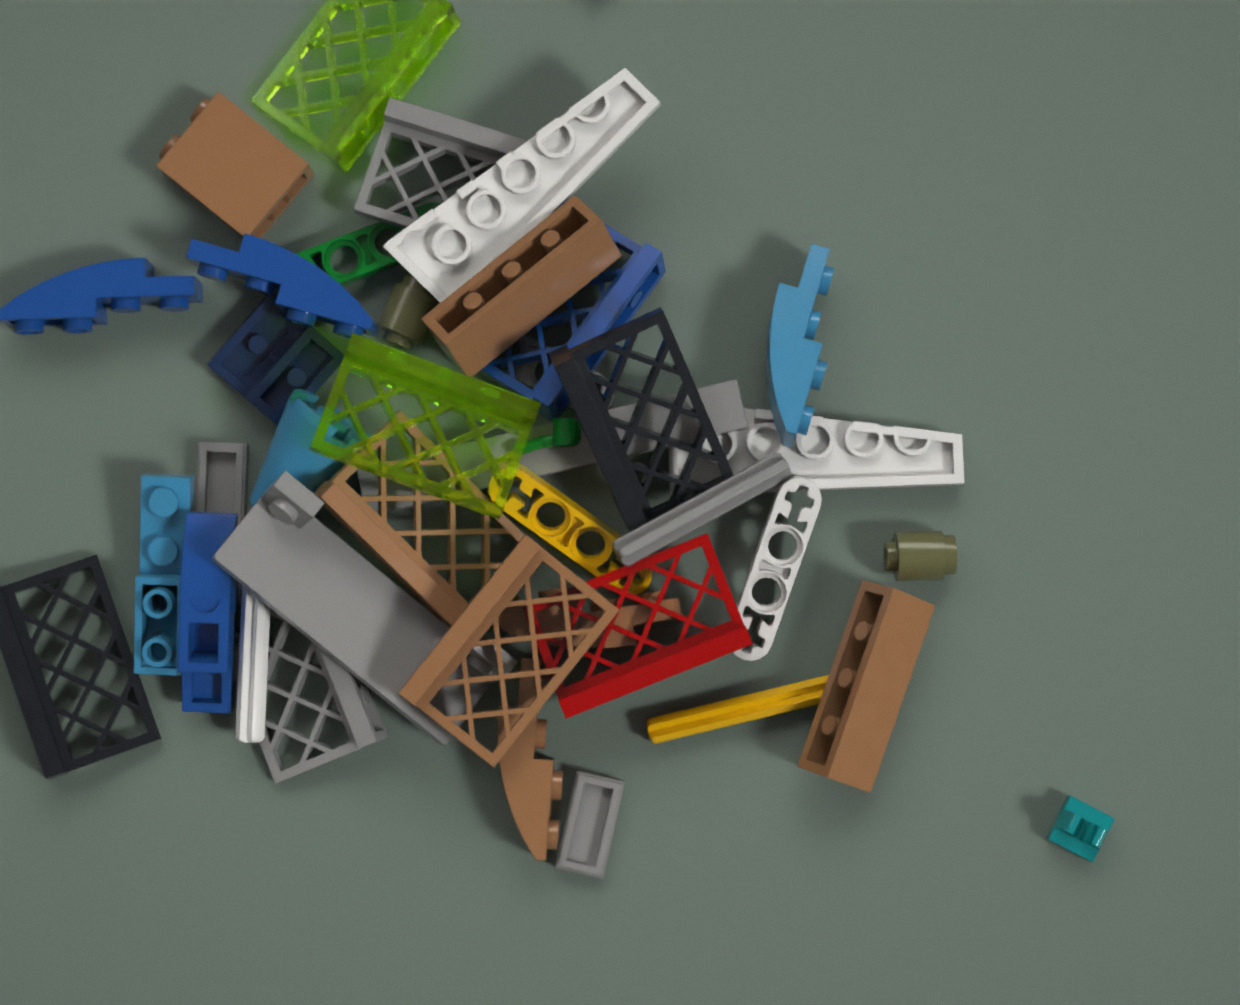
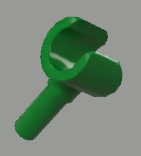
[513,418,581,456]

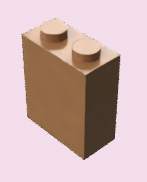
[156,91,315,239]

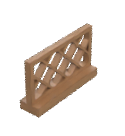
[314,410,524,628]
[399,534,619,768]

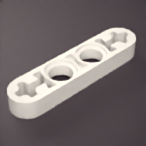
[733,476,822,661]

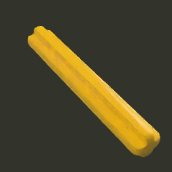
[646,675,829,744]

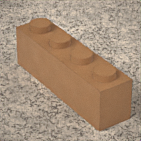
[421,195,622,379]
[797,580,936,793]

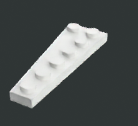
[383,68,661,303]
[668,408,965,496]

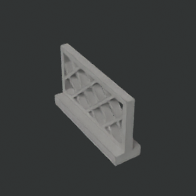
[354,97,528,229]
[234,586,389,784]

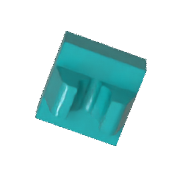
[1045,795,1115,863]

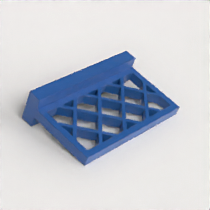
[479,224,666,422]

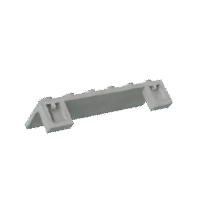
[212,471,518,745]

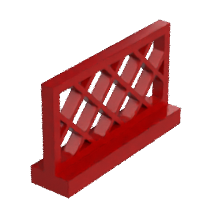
[522,533,753,719]

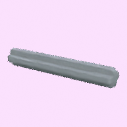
[612,453,791,566]

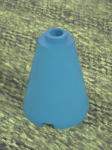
[249,389,372,506]

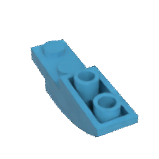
[766,244,835,448]
[134,473,194,676]

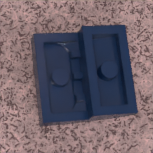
[206,293,347,426]

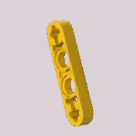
[488,462,652,595]

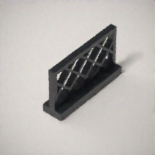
[548,307,734,532]
[0,554,161,780]

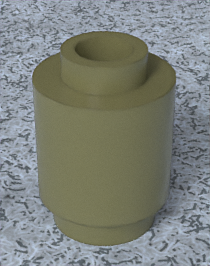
[377,274,440,351]
[884,531,957,581]

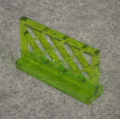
[250,0,462,173]
[309,333,541,520]

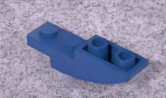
[186,233,378,341]
[0,257,203,335]
[178,511,238,714]

